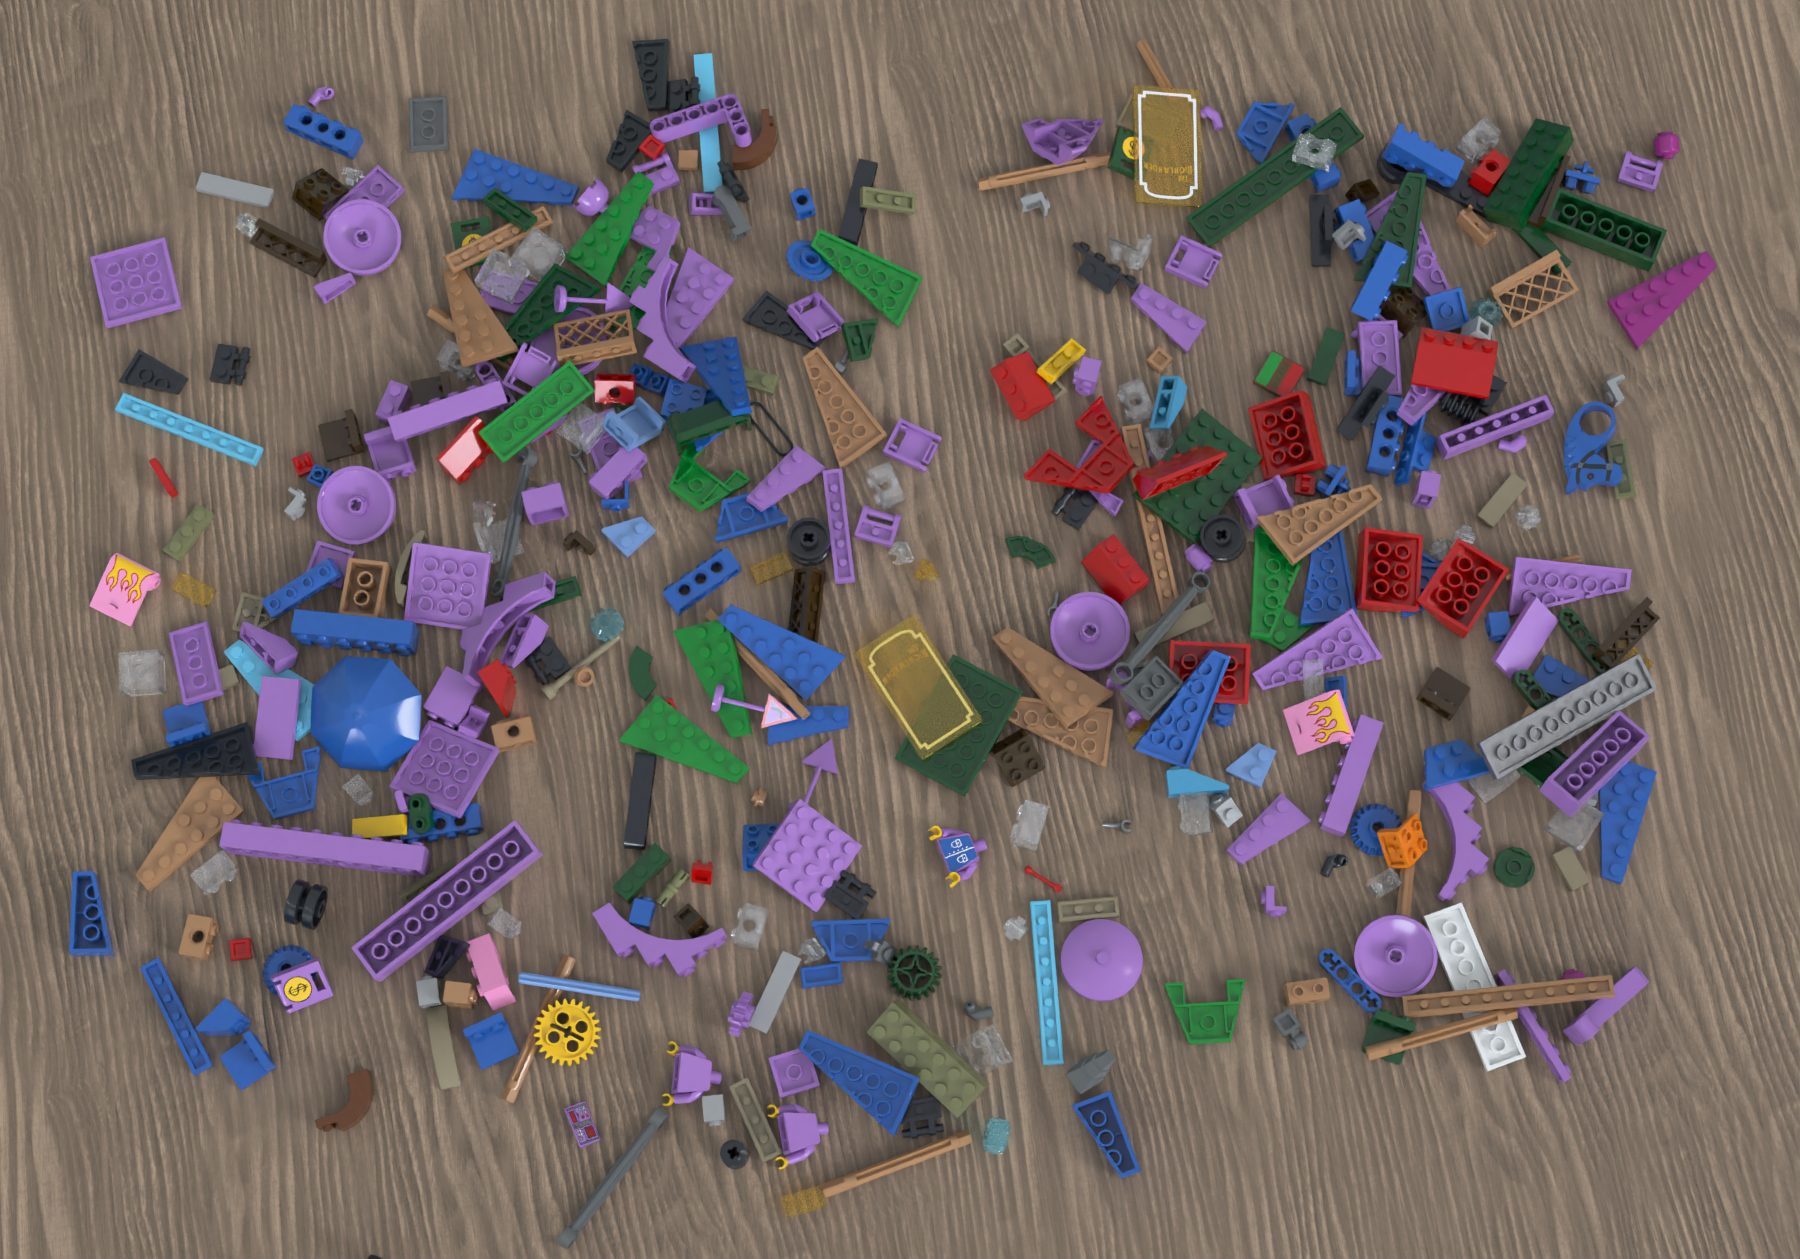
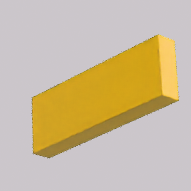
[1036,338,1086,384]
[352,814,407,839]

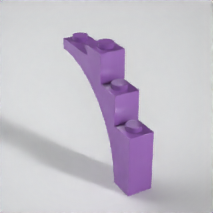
[629,256,696,383]
[460,571,556,687]
[1421,781,1489,903]
[592,902,727,977]

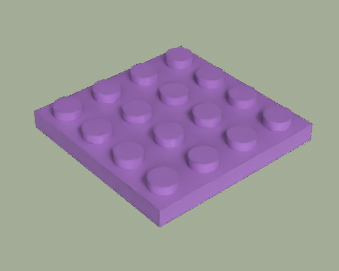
[90,237,183,328]
[404,542,492,630]
[389,720,500,819]
[752,799,862,912]

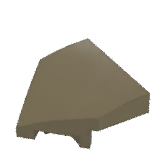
[232,592,276,633]

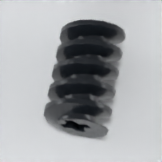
[1438,392,1482,425]
[720,1140,749,1170]

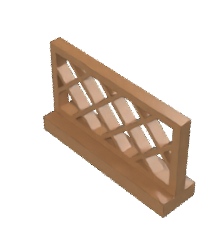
[1487,250,1579,329]
[554,309,637,367]

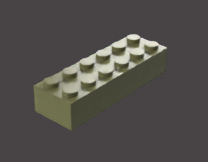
[867,999,990,1118]

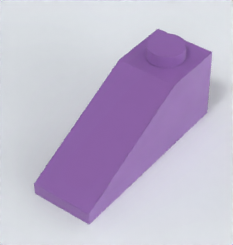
[499,613,549,668]
[239,622,298,674]

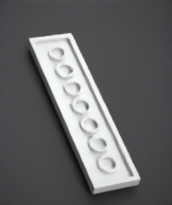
[1423,903,1526,1072]

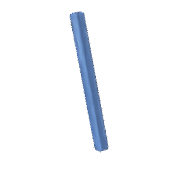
[518,972,640,1002]

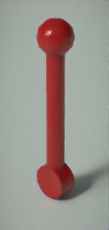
[1024,866,1062,892]

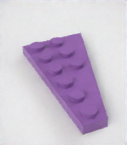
[1507,557,1632,616]

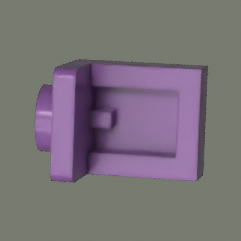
[458,705,490,739]
[1260,886,1287,917]

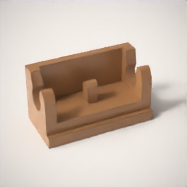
[1456,204,1497,248]

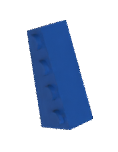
[1382,123,1464,188]
[1350,240,1409,321]
[69,871,115,956]
[1072,1091,1142,1179]

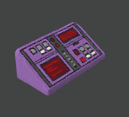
[564,1101,601,1148]

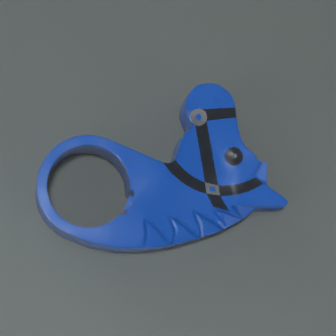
[1564,402,1623,495]

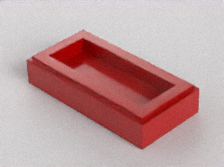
[149,458,178,498]

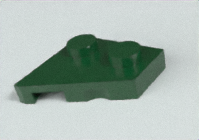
[841,318,878,362]

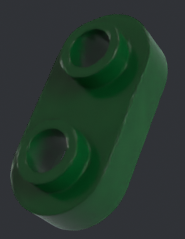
[408,793,434,834]

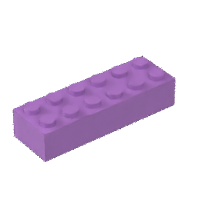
[1539,710,1650,818]

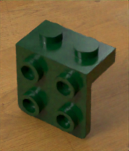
[1517,747,1569,788]
[1361,1008,1416,1065]

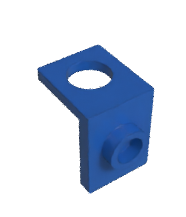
[601,481,630,511]

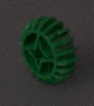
[887,945,942,1001]

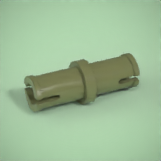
[654,868,689,908]

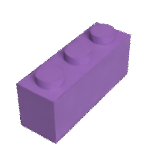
[589,445,648,499]

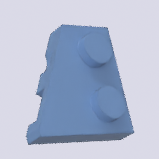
[601,516,656,558]
[1225,743,1277,788]

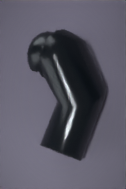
[1320,854,1348,878]

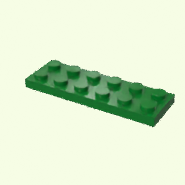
[478,361,595,464]

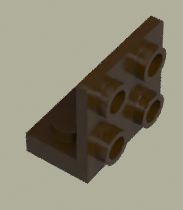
[292,168,349,221]
[1379,287,1427,338]
[410,371,452,406]
[318,409,365,461]
[1416,667,1470,721]
[990,729,1045,787]

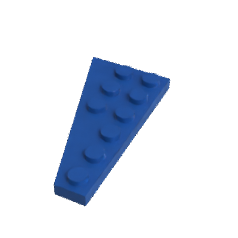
[452,149,580,206]
[680,336,752,416]
[1299,530,1358,626]
[717,604,846,700]
[1132,649,1231,769]
[1598,762,1657,884]
[798,1030,920,1137]

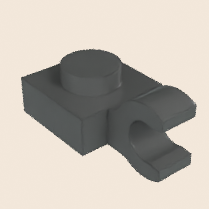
[864,939,897,967]

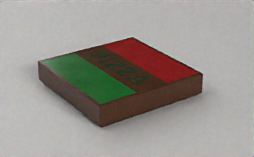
[1253,350,1306,397]

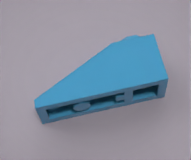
[1150,376,1188,429]
[1165,766,1229,798]

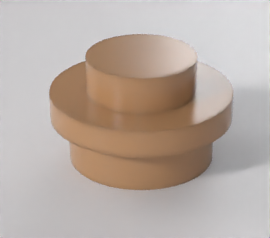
[574,667,594,687]
[751,787,767,807]

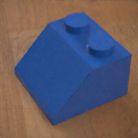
[195,998,252,1036]

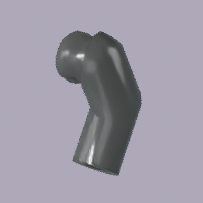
[964,1001,994,1021]

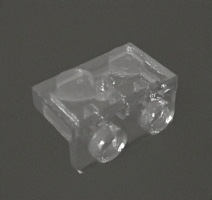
[1178,792,1213,836]
[189,848,238,896]

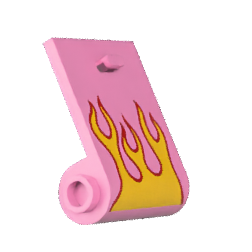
[89,553,161,626]
[1283,690,1355,755]

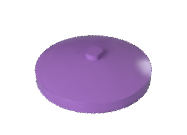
[323,199,401,276]
[530,307,608,375]
[317,466,396,545]
[1050,592,1130,671]
[1354,914,1438,997]
[1060,919,1143,1002]

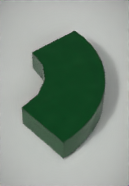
[1005,536,1056,569]
[629,646,657,701]

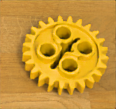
[533,999,601,1066]

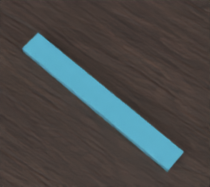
[694,53,723,194]
[115,393,264,467]
[1030,900,1064,1066]

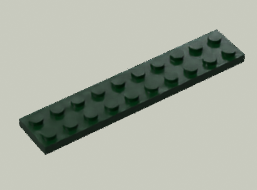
[1186,107,1364,248]

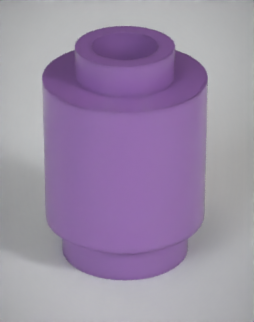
[1184,543,1213,573]

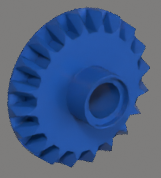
[785,240,833,282]
[1350,803,1402,856]
[262,945,316,997]

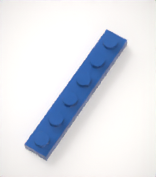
[140,958,214,1076]

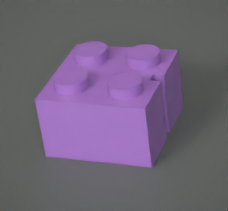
[521,482,570,526]

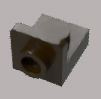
[1345,179,1380,203]
[563,530,596,556]
[673,903,709,939]

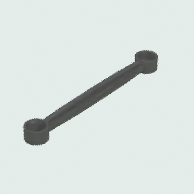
[490,446,538,599]
[1110,572,1211,686]
[556,1106,670,1250]

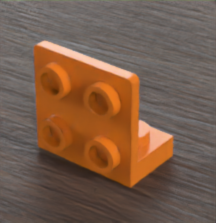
[1377,814,1428,869]

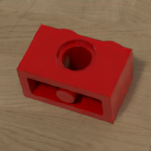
[1469,149,1511,196]
[594,373,636,405]

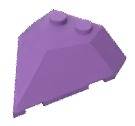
[1022,119,1104,165]

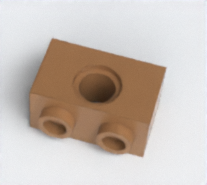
[491,715,538,753]
[178,914,218,961]
[1283,977,1331,1007]
[443,981,479,1010]

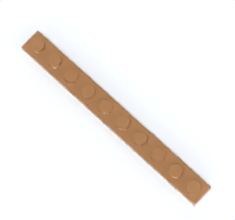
[1120,424,1178,616]
[1402,975,1615,1018]

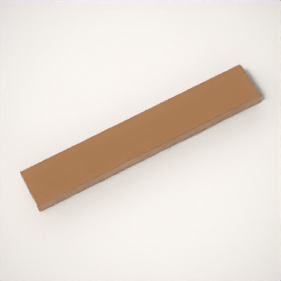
[443,206,553,274]

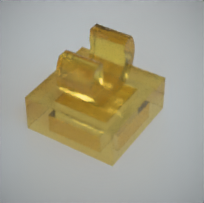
[914,558,939,581]

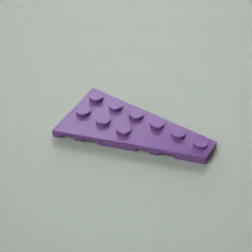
[1365,190,1450,296]
[666,247,734,350]
[1251,608,1383,690]

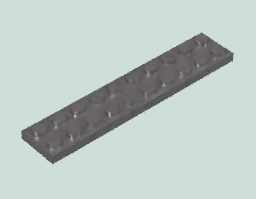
[1476,653,1657,780]

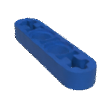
[1318,949,1381,1013]

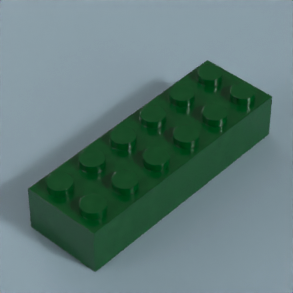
[1483,118,1574,231]
[1541,188,1667,272]

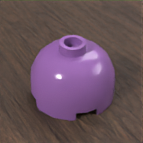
[572,178,609,216]

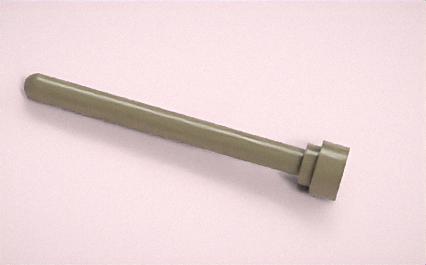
[540,634,620,700]

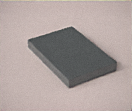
[409,96,449,153]
[1119,655,1184,721]

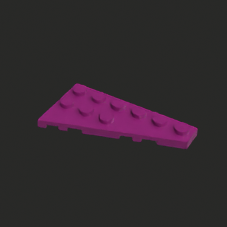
[1607,251,1717,350]

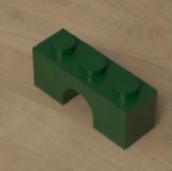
[613,843,671,905]

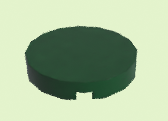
[1493,847,1535,888]

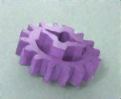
[728,991,755,1037]

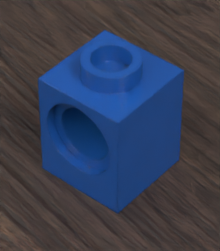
[790,188,816,221]
[1484,611,1511,643]
[628,896,656,929]

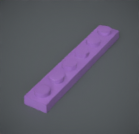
[822,468,855,584]
[1494,969,1571,1084]

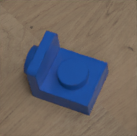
[1211,703,1235,727]

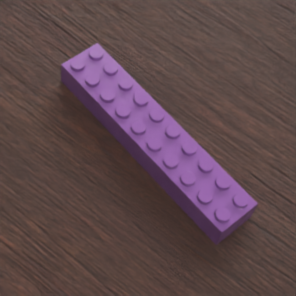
[219,820,432,877]
[351,820,543,982]

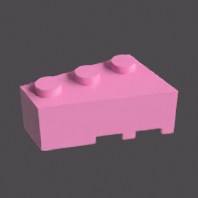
[466,933,516,1011]

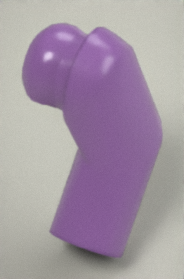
[307,87,334,108]
[1199,106,1223,130]
[1498,434,1527,453]

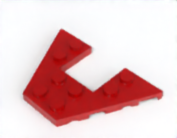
[1023,396,1134,494]

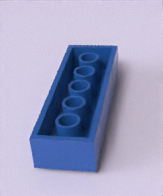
[291,609,420,657]

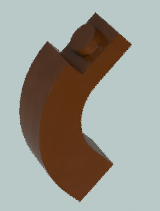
[732,109,778,171]
[315,1069,374,1132]

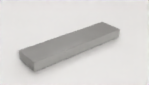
[195,172,275,209]
[749,951,802,1034]

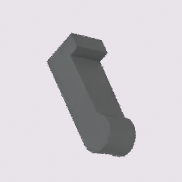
[712,186,752,242]

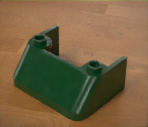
[667,399,752,456]

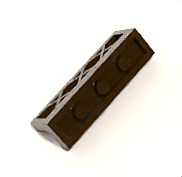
[1527,155,1571,229]
[250,218,327,278]
[788,567,825,643]
[1593,597,1660,669]

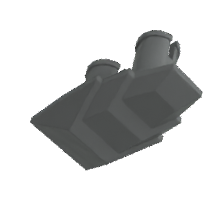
[1065,1050,1116,1095]

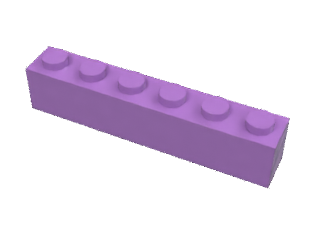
[388,379,509,442]
[1435,395,1554,460]
[1318,714,1384,837]

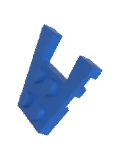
[247,746,321,820]

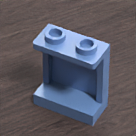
[602,396,666,452]

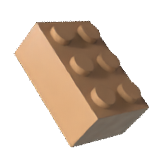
[338,558,392,618]

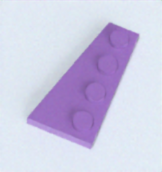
[1131,283,1207,354]
[1397,384,1448,426]
[746,445,826,512]
[1226,793,1311,865]

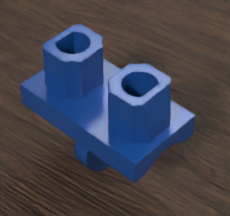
[1563,161,1601,194]
[1315,464,1351,499]

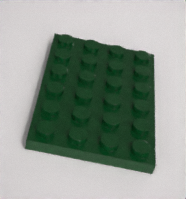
[1132,409,1263,544]
[895,654,1023,797]

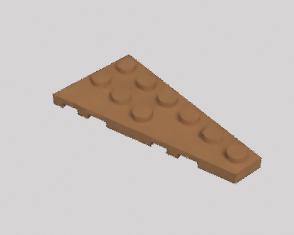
[443,269,519,367]
[802,347,887,468]
[1256,484,1383,566]
[992,627,1113,728]
[1007,697,1114,769]
[135,776,245,891]

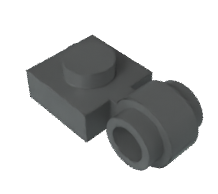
[1272,1008,1308,1050]

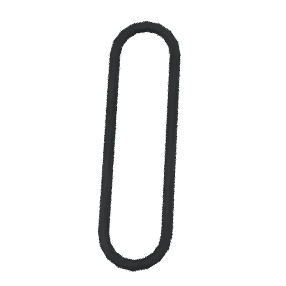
[749,402,794,456]

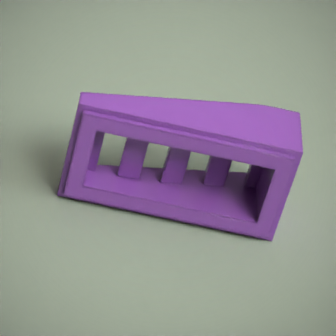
[688,193,722,215]
[313,273,356,304]

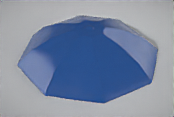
[310,656,422,771]

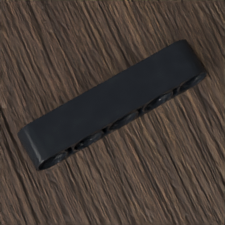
[838,158,878,246]
[624,752,657,850]

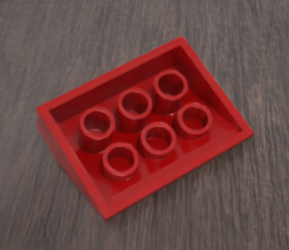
[1411,327,1498,399]
[1248,390,1326,481]
[1132,446,1227,500]
[1355,527,1423,612]
[1416,537,1509,639]
[1168,641,1251,704]

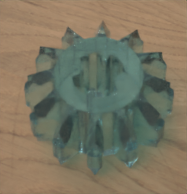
[1469,297,1503,328]
[590,607,624,642]
[982,1118,1010,1154]

